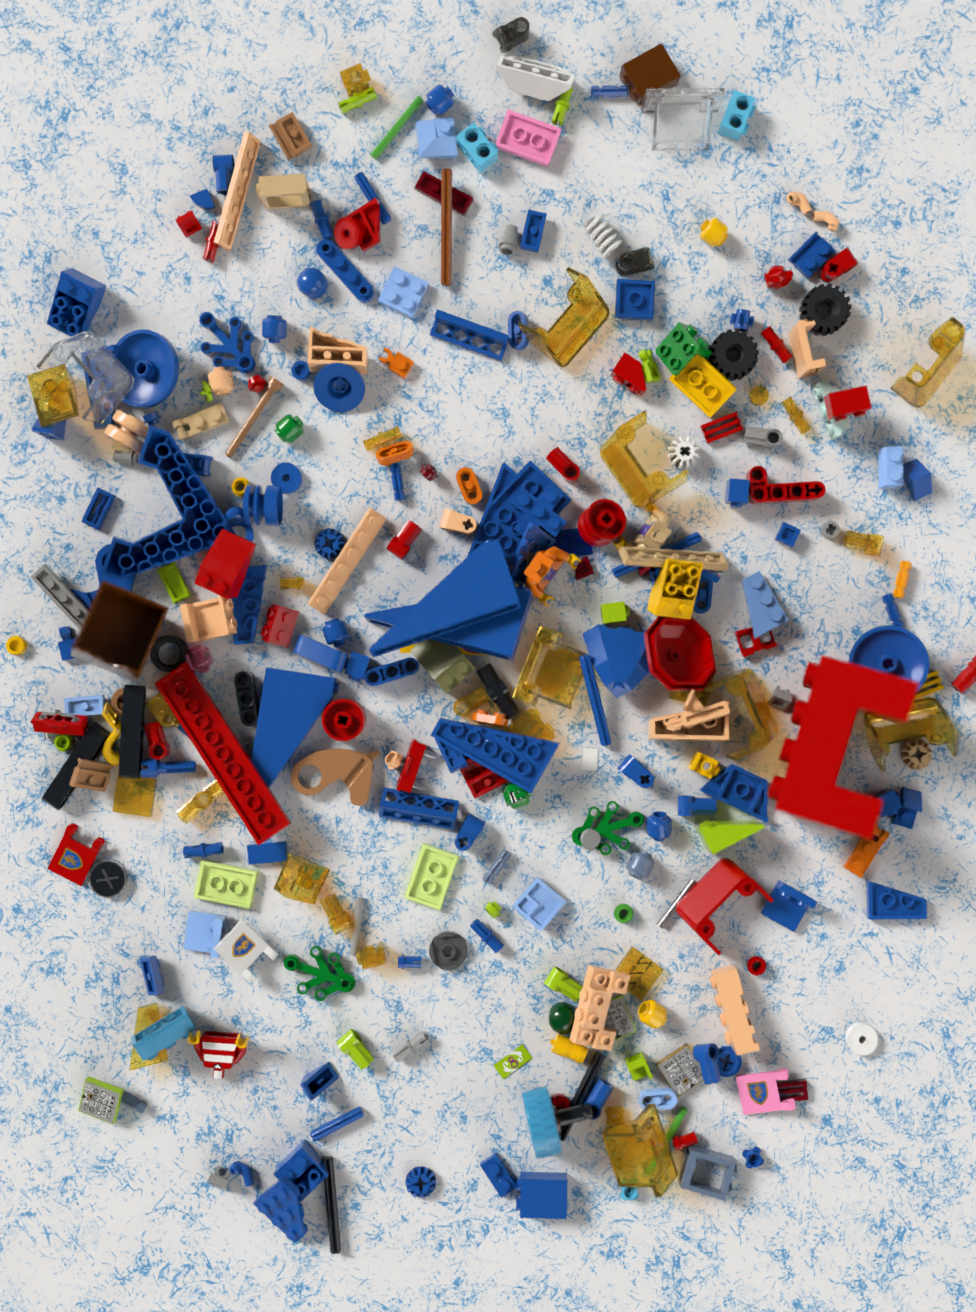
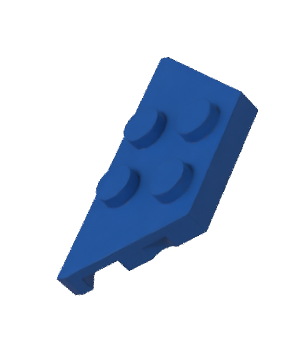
[699,764,768,822]

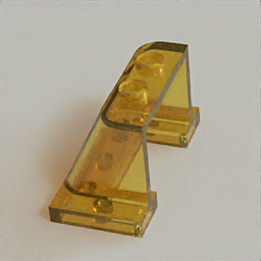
[512,626,589,709]
[601,1104,678,1197]

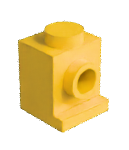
[688,751,720,779]

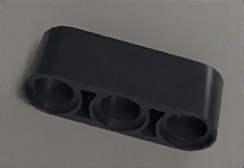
[234,671,259,726]

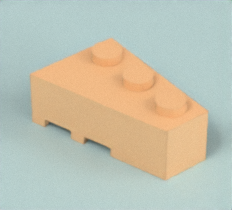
[307,327,368,374]

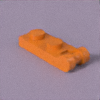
[843,825,889,878]

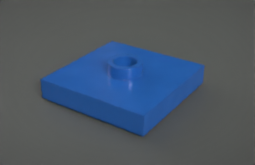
[614,279,655,321]

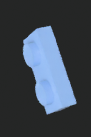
[64,695,105,716]

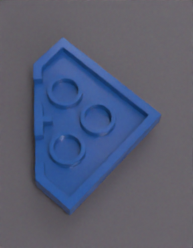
[253,1175,308,1243]

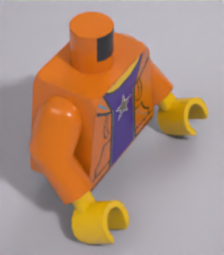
[524,547,581,607]

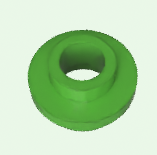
[614,903,633,923]

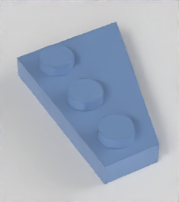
[742,571,789,640]

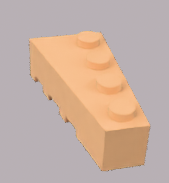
[710,965,760,1056]

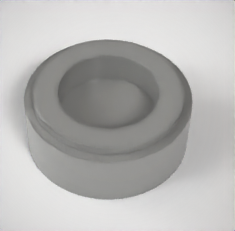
[580,828,601,849]

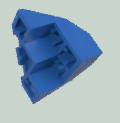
[583,624,649,698]

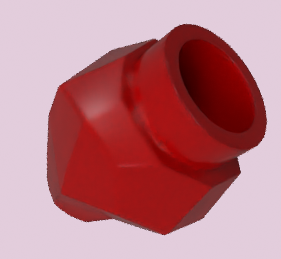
[764,265,793,290]

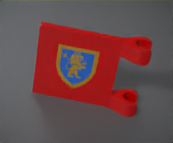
[47,823,105,886]

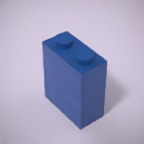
[516,1172,568,1219]

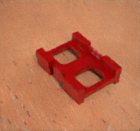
[734,627,777,657]

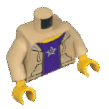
[613,498,672,550]

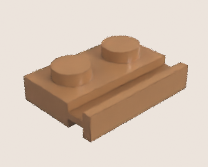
[269,112,312,161]
[69,758,114,792]

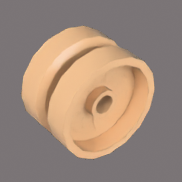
[104,409,149,454]

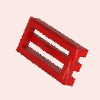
[700,412,743,444]

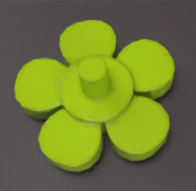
[199,381,213,403]

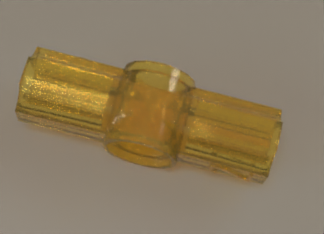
[176,779,224,824]

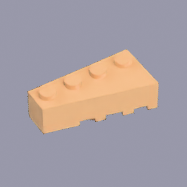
[648,701,729,742]

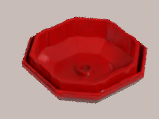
[644,616,716,691]

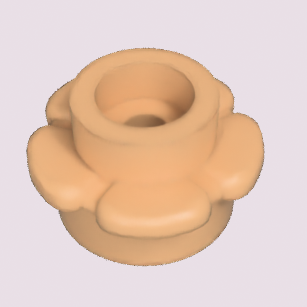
[385,751,403,770]

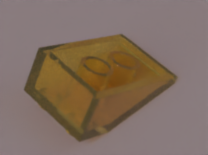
[27,364,80,427]

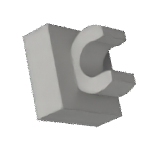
[766,685,793,711]
[207,1166,230,1191]

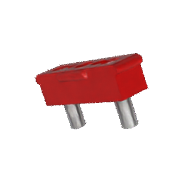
[396,739,436,793]

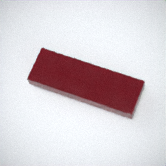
[414,171,474,217]

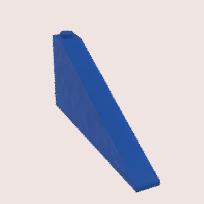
[369,539,521,657]
[364,586,533,661]
[251,667,339,788]

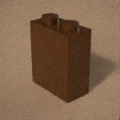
[619,43,681,107]

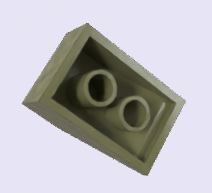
[410,639,476,694]

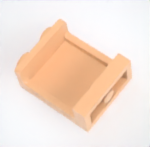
[788,319,826,379]
[180,596,237,643]

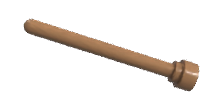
[226,376,284,458]

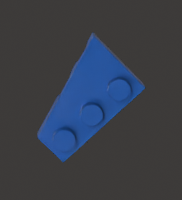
[866,880,927,920]

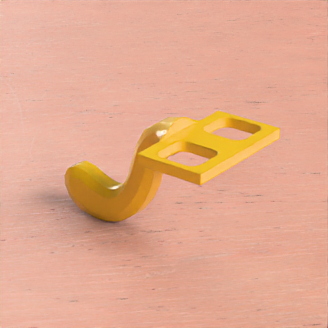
[102,702,121,766]

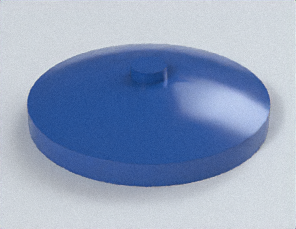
[116,329,179,408]
[849,625,929,691]

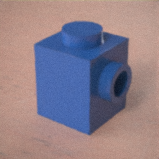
[725,478,749,508]
[343,651,372,682]
[872,788,902,818]

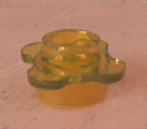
[605,1106,625,1126]

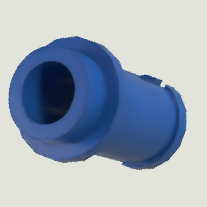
[398,954,421,970]

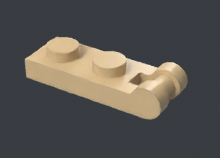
[172,403,230,441]

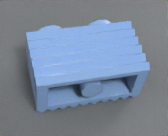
[878,446,904,488]

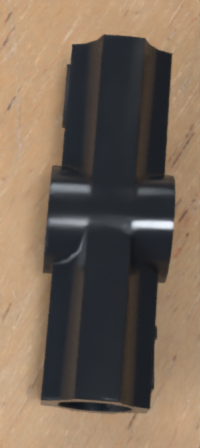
[476,663,520,719]

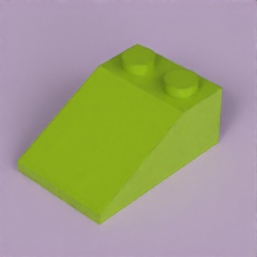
[696,820,765,855]

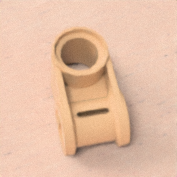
[439,509,478,536]

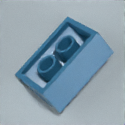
[131,1006,196,1061]

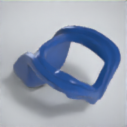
[225,507,254,542]

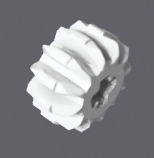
[668,436,700,469]

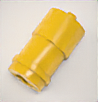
[550,1034,588,1064]

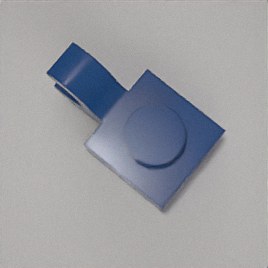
[58,626,76,661]

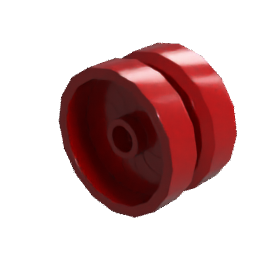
[577,499,626,547]
[322,698,367,741]

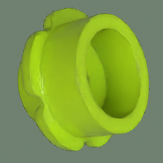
[54,734,73,752]
[484,901,502,919]

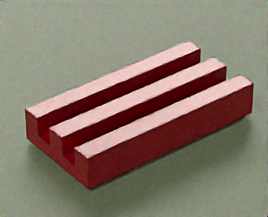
[777,1079,808,1101]

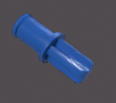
[310,200,333,239]
[470,919,504,953]

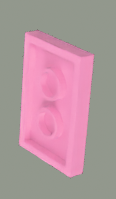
[495,109,562,167]

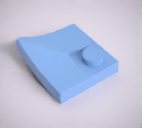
[415,117,458,159]
[512,876,567,931]

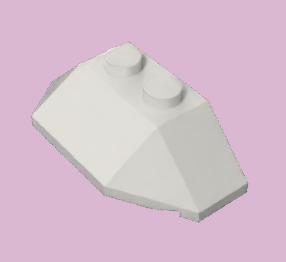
[496,55,575,101]

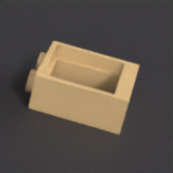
[256,174,311,209]

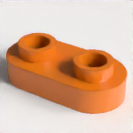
[376,441,414,466]
[456,467,482,505]
[471,710,508,727]

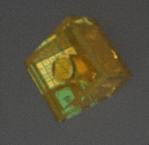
[273,853,330,904]

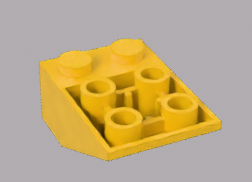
[647,558,704,619]

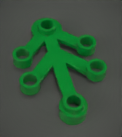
[572,801,644,855]
[284,945,355,1001]

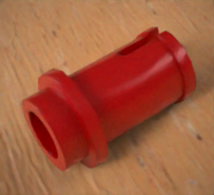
[672,1131,698,1151]

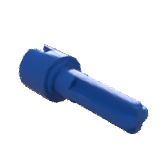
[140,758,196,778]

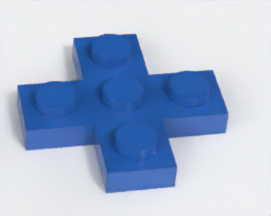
[510,483,567,538]

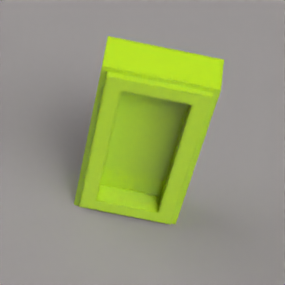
[157,561,192,604]

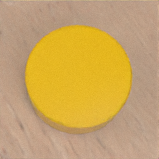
[6,636,27,655]

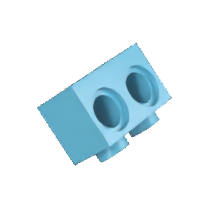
[718,90,756,141]
[456,123,498,174]

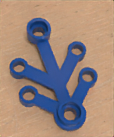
[199,312,256,374]

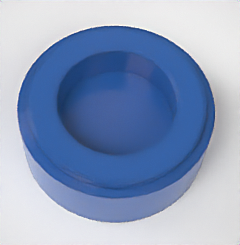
[291,361,311,381]

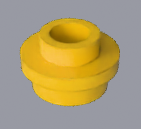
[231,477,251,497]

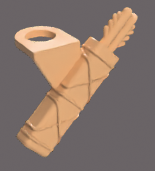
[665,689,730,731]

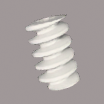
[582,214,621,259]

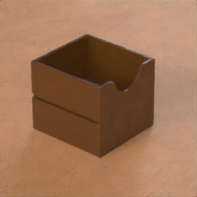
[71,580,169,682]

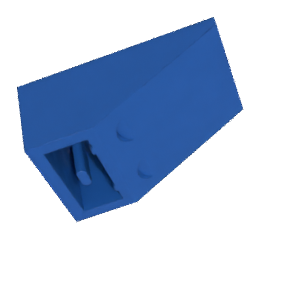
[47,268,106,341]

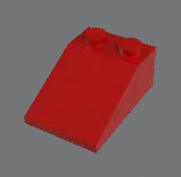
[194,529,256,599]

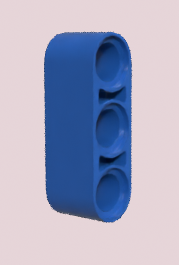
[293,634,348,673]
[365,658,420,686]

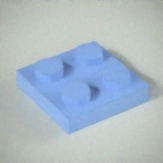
[378,266,429,319]

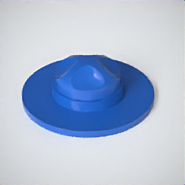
[313,363,365,412]

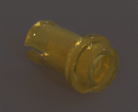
[280,575,305,591]

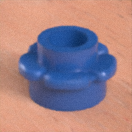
[143,411,161,426]

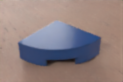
[190,189,215,210]

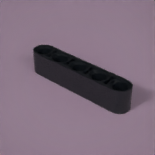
[119,684,146,779]
[42,722,111,810]

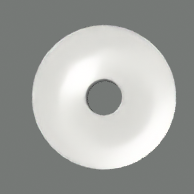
[845,1023,878,1055]

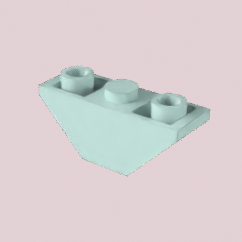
[813,381,850,440]

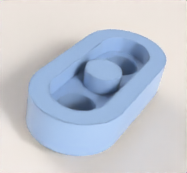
[638,1088,677,1111]

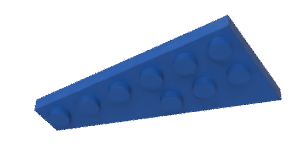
[430,718,560,793]

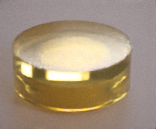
[748,386,769,406]

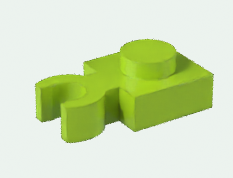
[638,349,662,383]

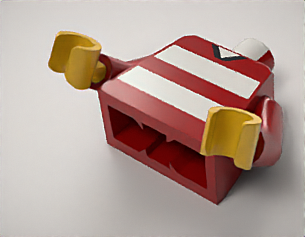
[188,1031,250,1079]

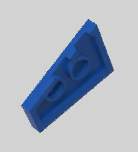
[509,521,556,586]

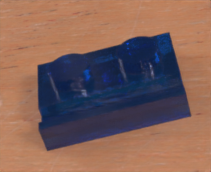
[552,528,593,557]

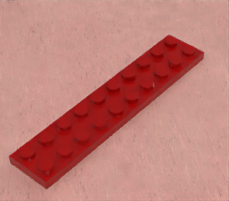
[154,662,291,845]

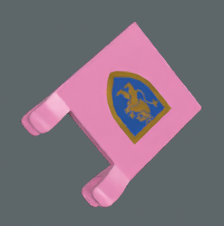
[736,1068,796,1115]

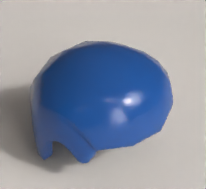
[297,268,328,299]

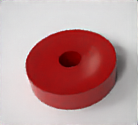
[334,217,363,249]

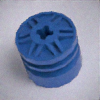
[243,485,283,526]

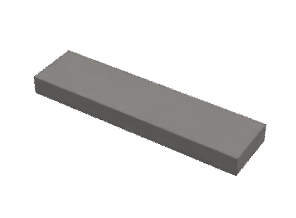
[31,564,89,630]

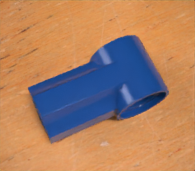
[212,154,235,195]
[677,795,717,816]
[693,1043,721,1084]
[583,1078,614,1120]

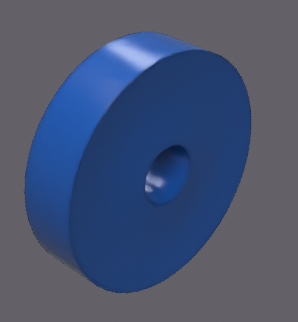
[271,463,302,494]

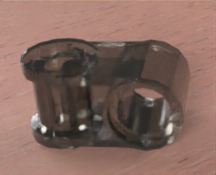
[492,17,530,53]
[616,247,655,276]

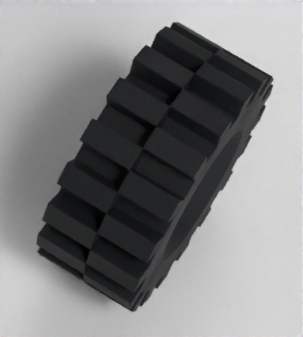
[799,283,851,336]
[708,329,759,381]

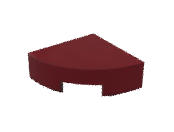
[575,556,594,581]
[638,566,658,578]

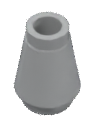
[499,224,518,256]

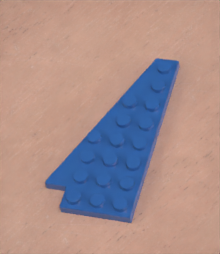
[467,460,572,567]

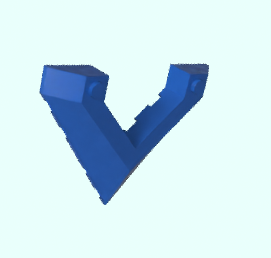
[101,425,236,580]

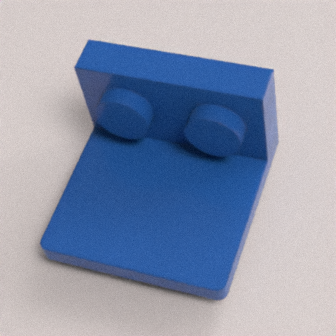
[761,879,817,932]

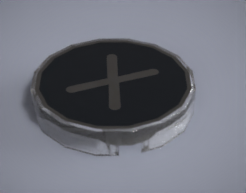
[88,859,128,898]

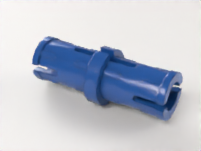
[183,842,224,859]

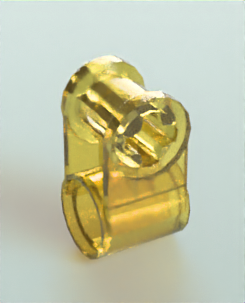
[145,692,179,727]

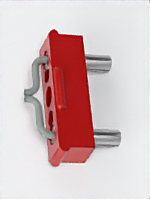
[30,710,88,742]

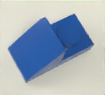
[892,787,922,829]

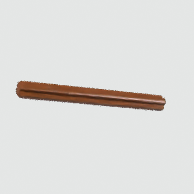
[441,168,452,286]

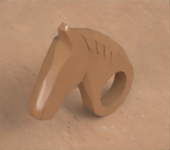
[291,748,380,806]

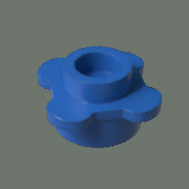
[742,1146,764,1169]

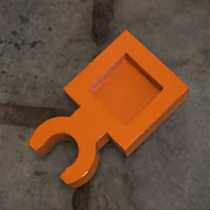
[378,348,414,379]

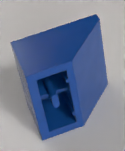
[273,1139,329,1202]

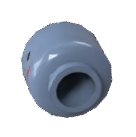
[626,850,655,881]

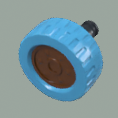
[522,1087,593,1159]

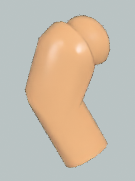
[786,191,812,215]
[812,211,840,231]

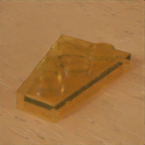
[129,1002,169,1071]

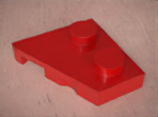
[346,198,381,252]

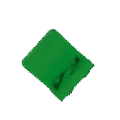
[655,322,712,376]

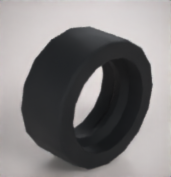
[150,635,189,672]

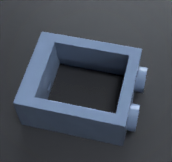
[678,1145,737,1201]

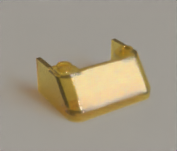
[518,267,610,367]
[600,410,688,509]
[701,668,778,760]
[864,697,959,772]

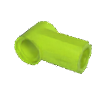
[544,966,583,1002]
[336,1029,374,1070]

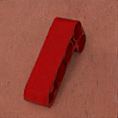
[746,466,826,505]

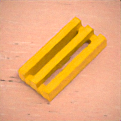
[914,670,944,700]

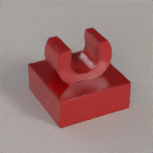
[175,210,202,238]

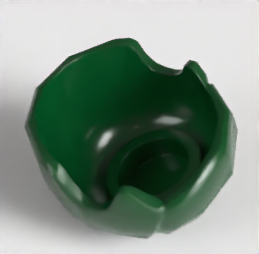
[549,1002,576,1034]

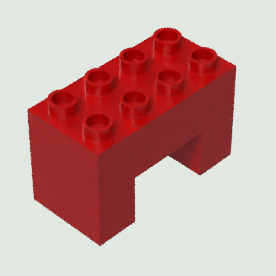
[767,655,919,840]

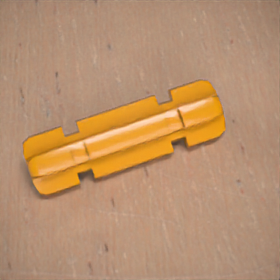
[893,561,912,598]

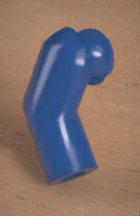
[230,1161,254,1187]

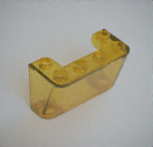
[890,316,965,408]

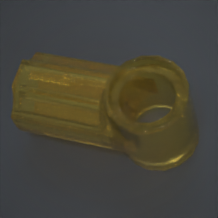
[843,530,884,556]
[453,686,491,716]
[320,893,353,935]

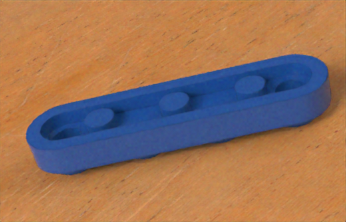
[316,239,374,303]

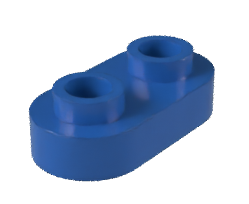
[508,311,529,350]
[693,576,713,614]

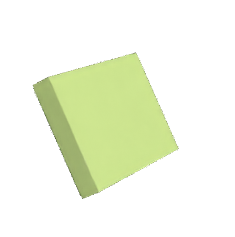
[404,843,459,910]
[194,860,259,909]

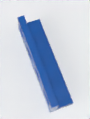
[430,309,509,361]
[379,788,459,830]

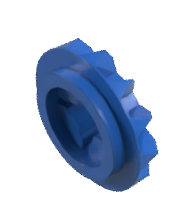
[314,528,345,559]
[716,1046,742,1077]
[405,1166,436,1199]

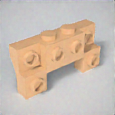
[569,964,630,1051]

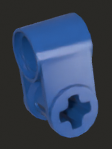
[183,453,213,477]
[617,754,654,788]
[455,813,486,851]

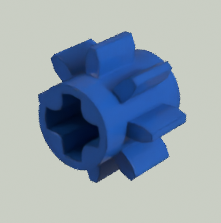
[730,309,754,332]

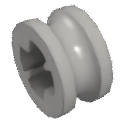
[820,521,840,539]

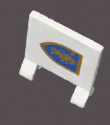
[214,920,278,983]

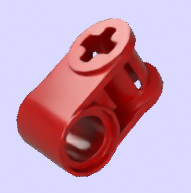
[819,247,859,283]

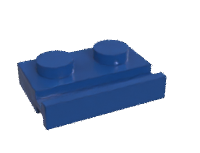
[788,231,836,279]

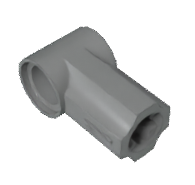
[742,426,783,449]

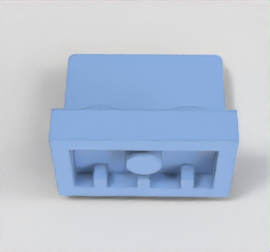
[184,911,227,958]

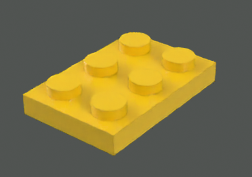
[669,354,737,418]

